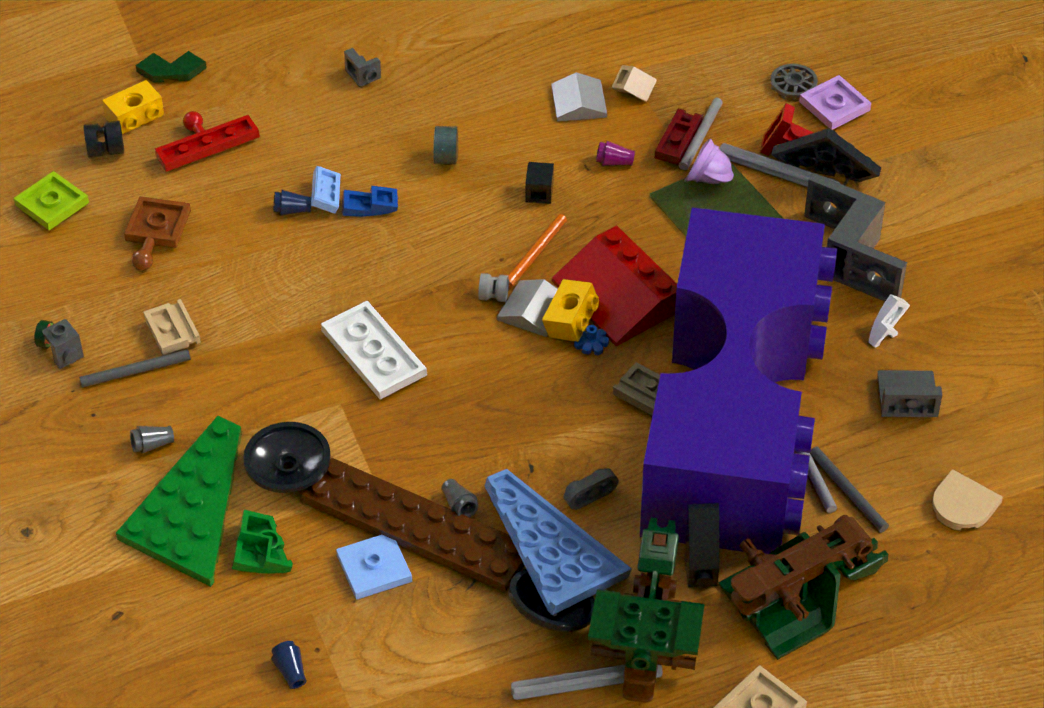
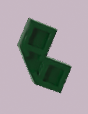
[136,51,207,83]

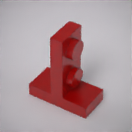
[760,103,814,156]

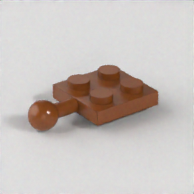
[124,196,191,271]

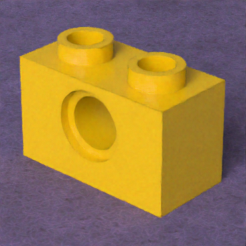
[102,80,164,134]
[542,279,599,342]

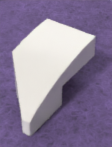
[869,294,910,348]

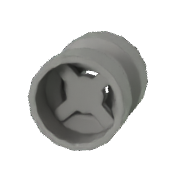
[479,273,509,302]

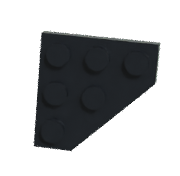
[771,128,881,182]

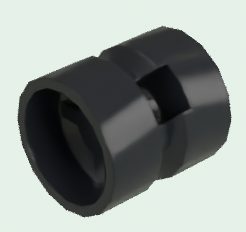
[84,120,124,158]

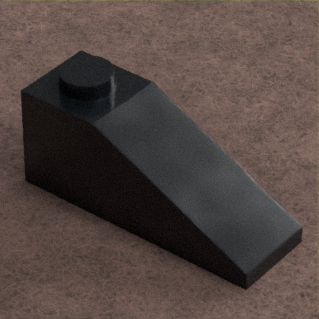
[684,503,719,588]

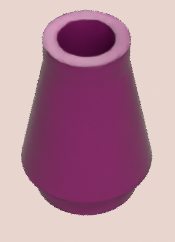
[596,140,635,166]

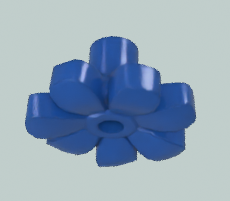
[574,325,609,355]

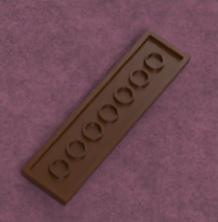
[301,458,525,593]

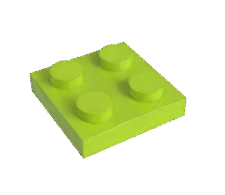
[14,171,89,230]

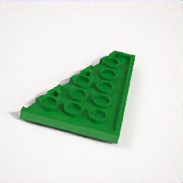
[116,416,242,587]

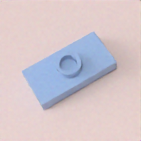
[311,166,341,214]

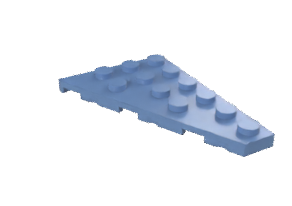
[485,469,632,615]

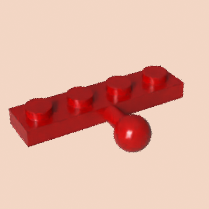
[155,111,260,172]

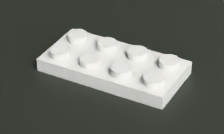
[321,301,427,399]

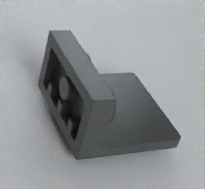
[877,370,942,417]

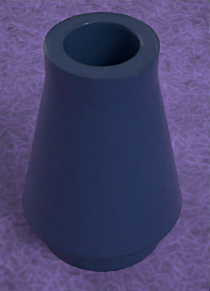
[273,189,311,215]
[271,641,307,689]

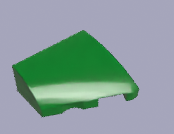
[232,510,293,573]

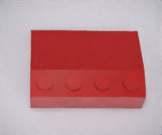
[552,225,677,346]

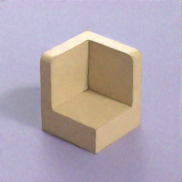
[611,65,657,101]

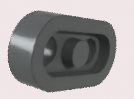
[564,468,619,510]

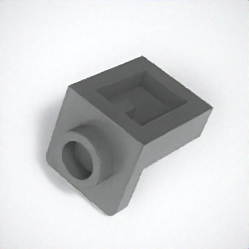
[344,48,381,87]

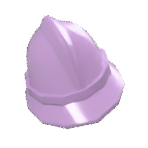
[684,139,734,184]

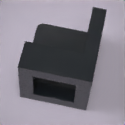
[525,162,554,204]

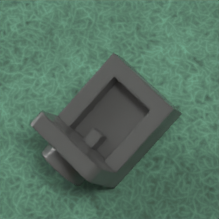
[42,319,84,369]

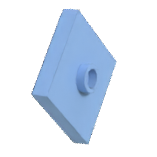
[336,535,412,600]

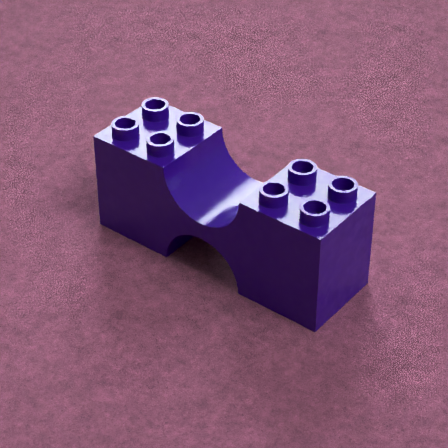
[640,207,837,554]

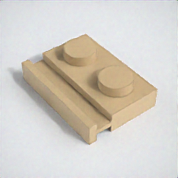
[144,299,201,355]

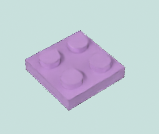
[799,75,871,130]

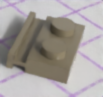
[613,362,660,416]

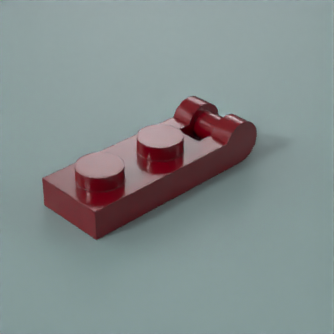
[654,108,703,165]

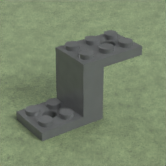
[804,173,907,301]

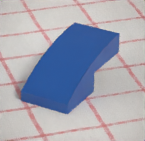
[342,186,398,217]

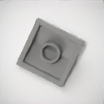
[551,72,607,121]
[497,279,558,337]

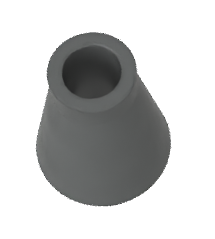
[130,426,174,454]
[441,479,478,517]

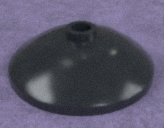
[244,422,331,493]
[508,569,595,632]

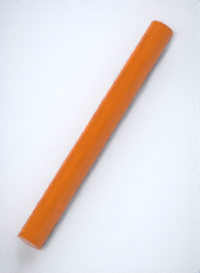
[509,214,567,288]

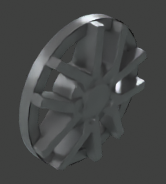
[771,64,818,101]

